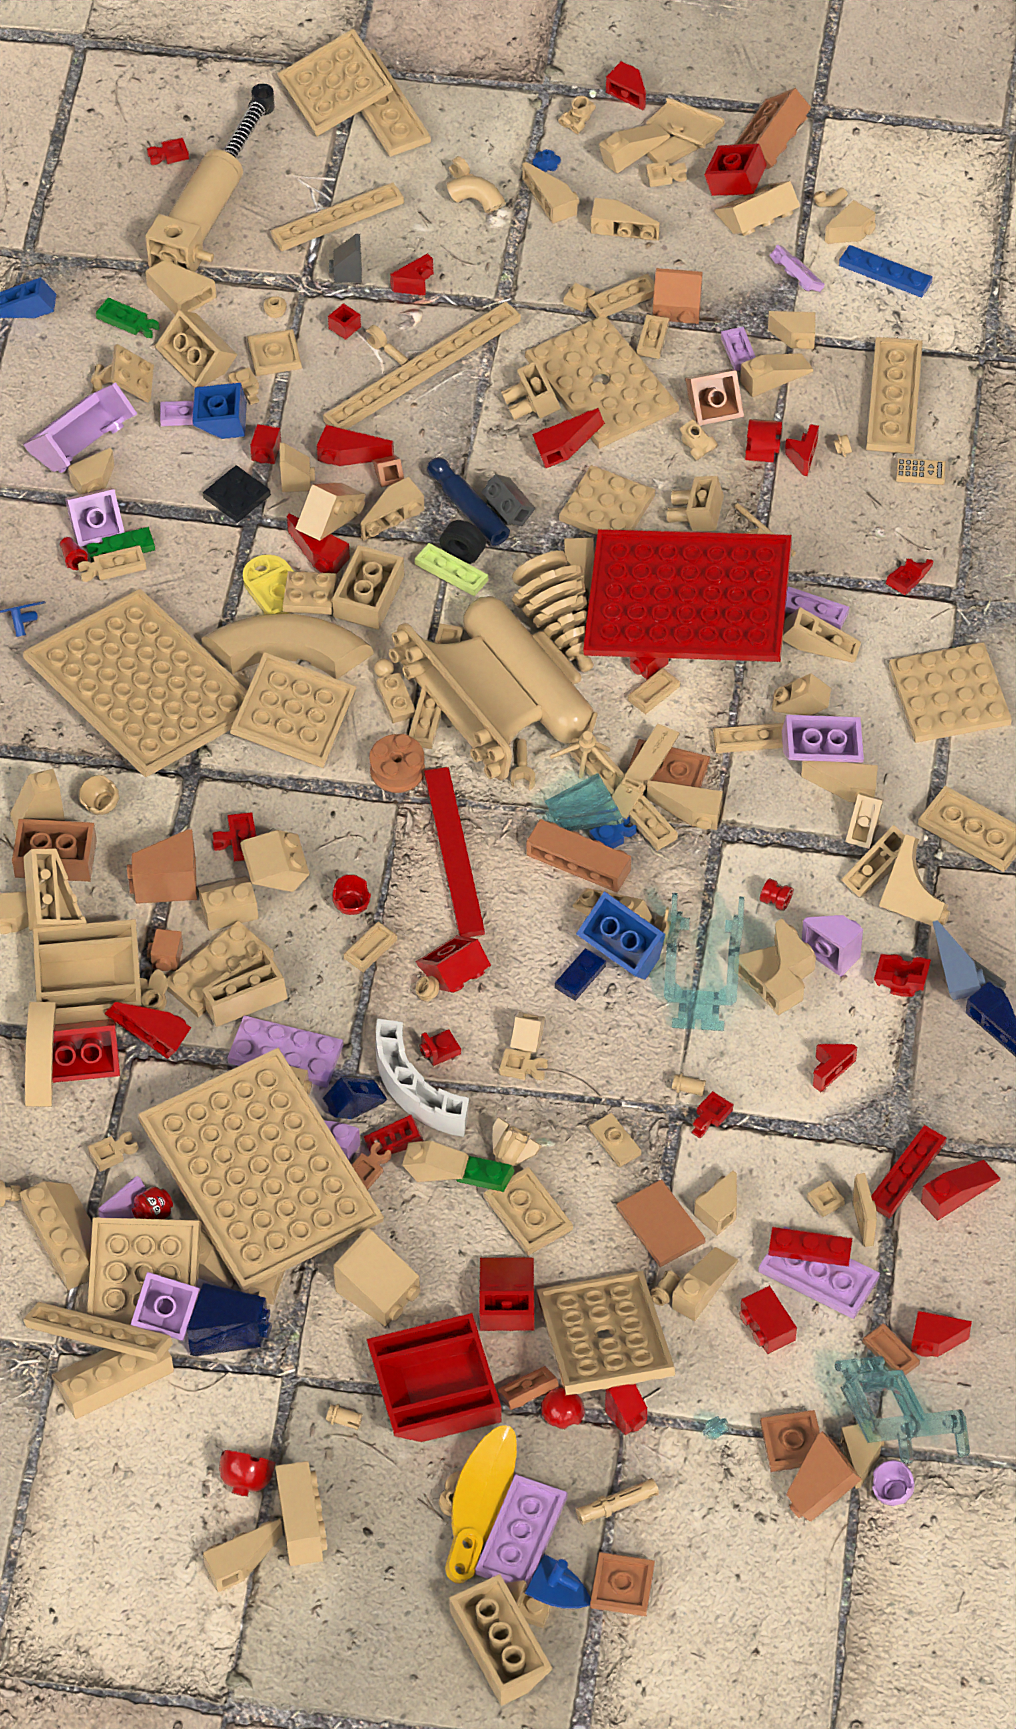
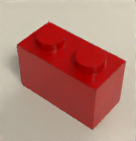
[739,1285,797,1354]

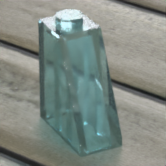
[545,773,624,831]

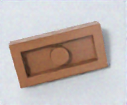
[497,1366,559,1410]

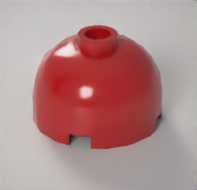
[219,1450,276,1497]

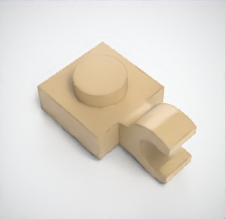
[646,161,687,187]
[228,367,259,405]

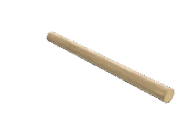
[734,503,796,557]

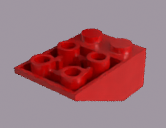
[479,1257,534,1331]

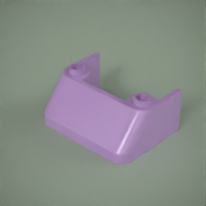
[23,382,137,473]

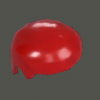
[332,875,371,915]
[541,1387,585,1430]

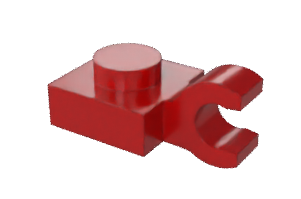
[692,1091,734,1138]

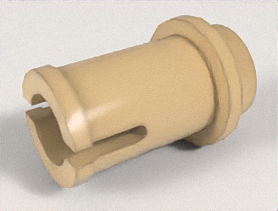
[672,1073,706,1097]
[651,1270,680,1306]
[326,1404,363,1430]

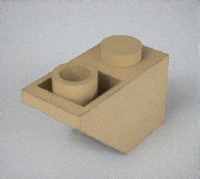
[772,673,831,716]
[694,1171,737,1236]

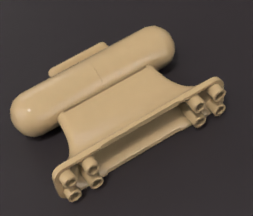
[389,596,594,781]

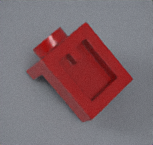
[419,1029,461,1066]

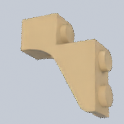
[762,918,814,1016]

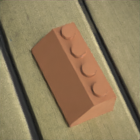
[734,88,811,169]

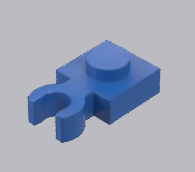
[589,817,637,849]

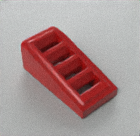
[363,1115,424,1155]

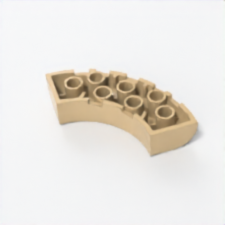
[201,614,374,679]

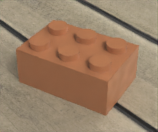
[12,819,97,882]

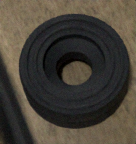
[440,520,486,564]

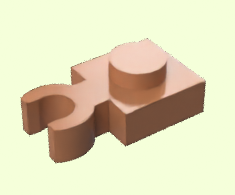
[352,1142,392,1190]

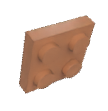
[760,1410,820,1472]
[590,1552,655,1616]

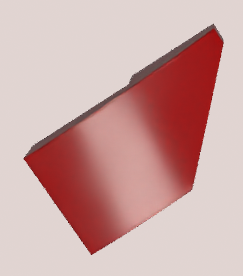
[885,558,934,595]

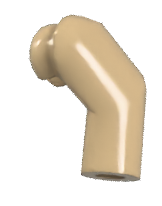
[814,187,848,207]

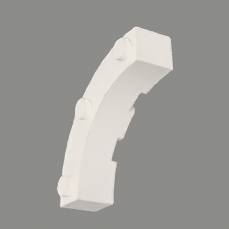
[376,1019,469,1137]

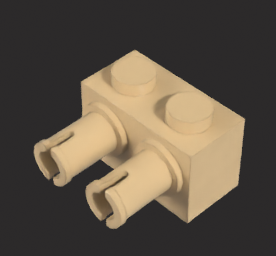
[501,360,561,421]
[667,476,724,531]

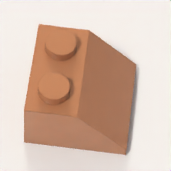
[653,268,703,324]
[685,369,744,426]

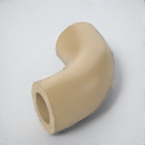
[447,175,506,213]

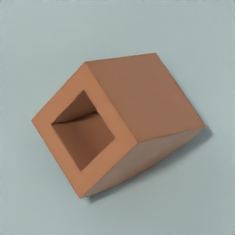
[373,455,404,487]

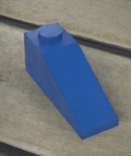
[0,277,57,318]

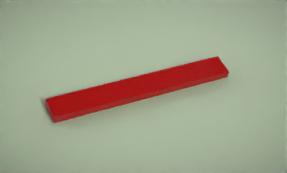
[424,767,485,937]

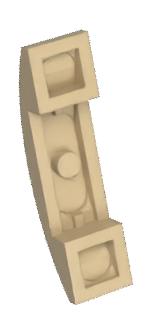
[25,1002,56,1107]

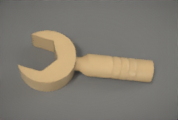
[448,156,474,178]
[365,325,410,366]
[511,739,536,791]

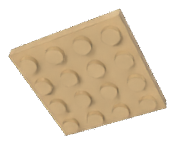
[277,29,394,136]
[889,642,1012,743]
[230,652,357,768]
[87,1218,201,1330]

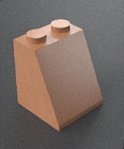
[127,829,197,904]

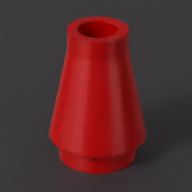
[60,537,88,570]

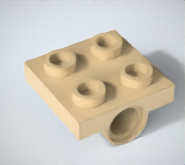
[283,571,336,614]

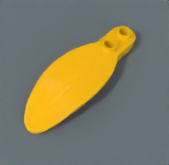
[445,1425,517,1584]

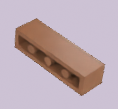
[526,819,631,893]

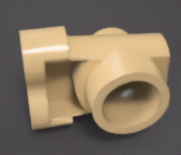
[558,96,596,134]
[679,419,718,461]

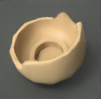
[79,775,120,815]

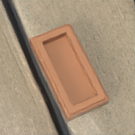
[863,1323,920,1380]

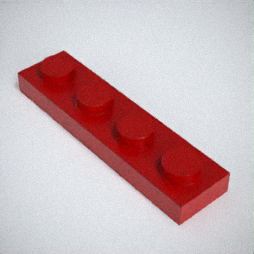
[871,1125,947,1219]

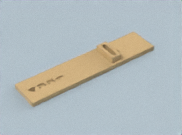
[604,723,680,819]

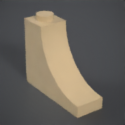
[879,834,950,927]

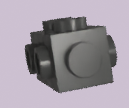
[482,474,536,526]

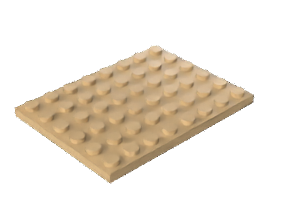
[23,589,247,778]
[138,1048,384,1292]

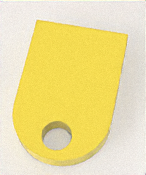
[243,555,294,615]

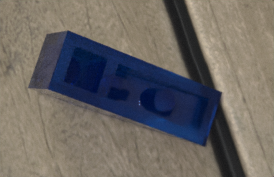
[965,982,1016,1057]

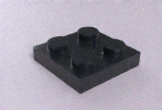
[203,465,271,523]

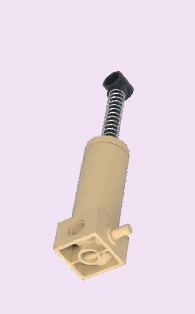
[145,83,275,272]

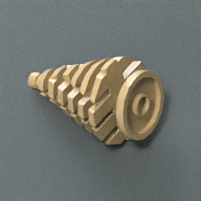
[512,551,594,672]

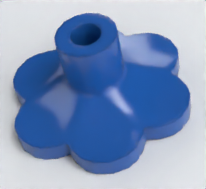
[533,149,561,172]

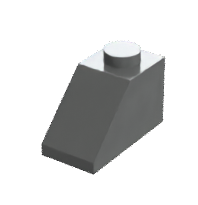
[329,234,362,283]

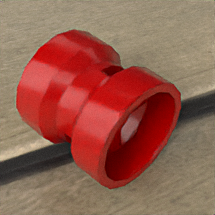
[760,878,794,911]

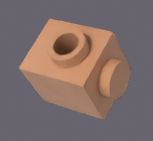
[147,929,183,971]

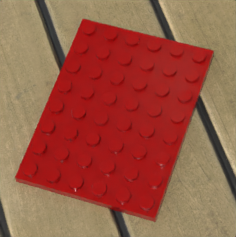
[583,529,792,662]

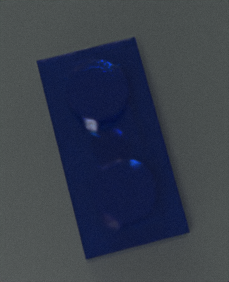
[555,948,606,1001]

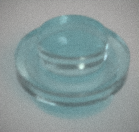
[702,1416,729,1440]

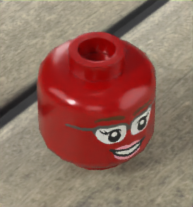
[132,1186,173,1220]

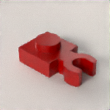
[147,137,189,165]

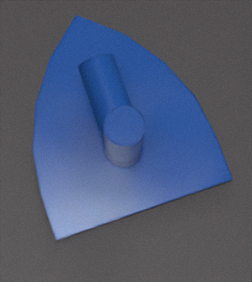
[0,601,46,637]
[525,1554,591,1609]

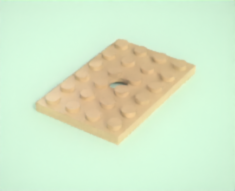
[525,315,679,449]
[537,1271,675,1395]

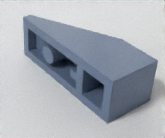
[933,920,986,1001]

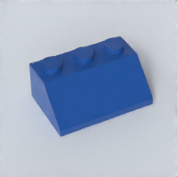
[576,891,665,980]

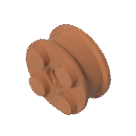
[369,734,425,793]

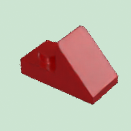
[390,253,434,296]
[785,424,819,476]
[813,1044,858,1093]

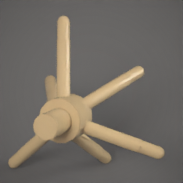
[549,712,616,779]

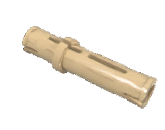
[576,1478,659,1525]

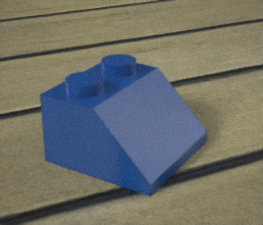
[192,382,247,439]

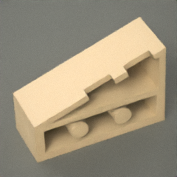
[24,849,87,931]
[202,945,288,1027]

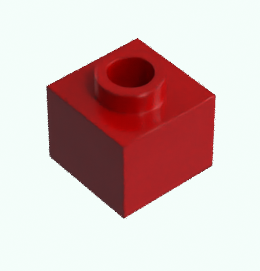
[328,303,361,340]

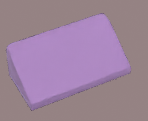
[98,1176,147,1219]

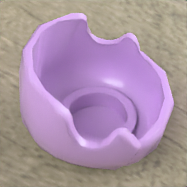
[872,1460,915,1506]

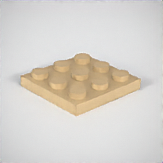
[559,465,655,535]

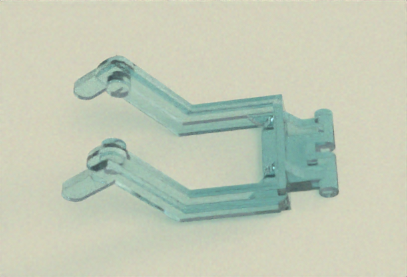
[664,892,745,1031]
[835,1356,970,1464]

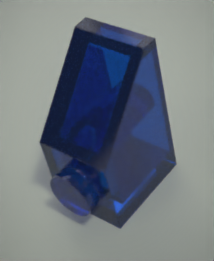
[322,1077,387,1119]

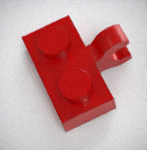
[212,812,256,862]

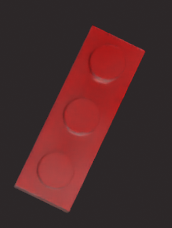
[768,1227,853,1267]

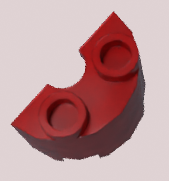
[745,419,782,463]
[874,954,931,997]

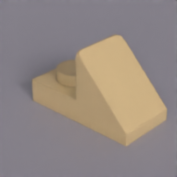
[845,793,884,849]
[506,1581,552,1628]

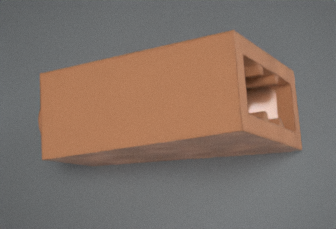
[786,1431,862,1522]

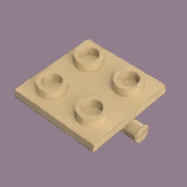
[91,344,154,403]

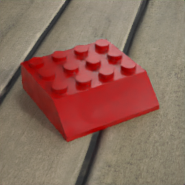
[366,1313,502,1442]

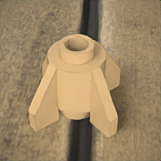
[493,1117,542,1166]

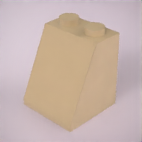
[333,1228,420,1327]

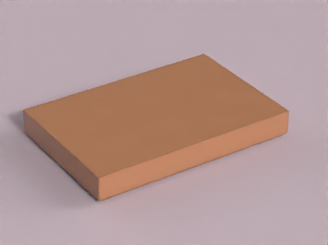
[626,739,710,788]
[617,1179,705,1268]

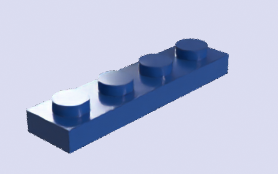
[839,245,933,298]

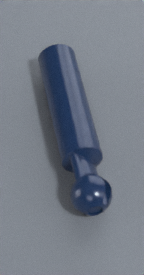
[427,457,510,546]

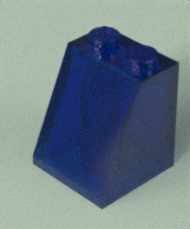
[187,1283,272,1357]

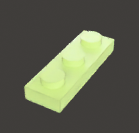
[415,543,488,597]

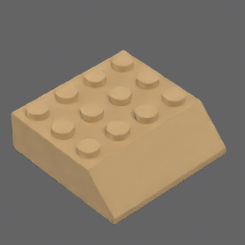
[33,919,142,1025]

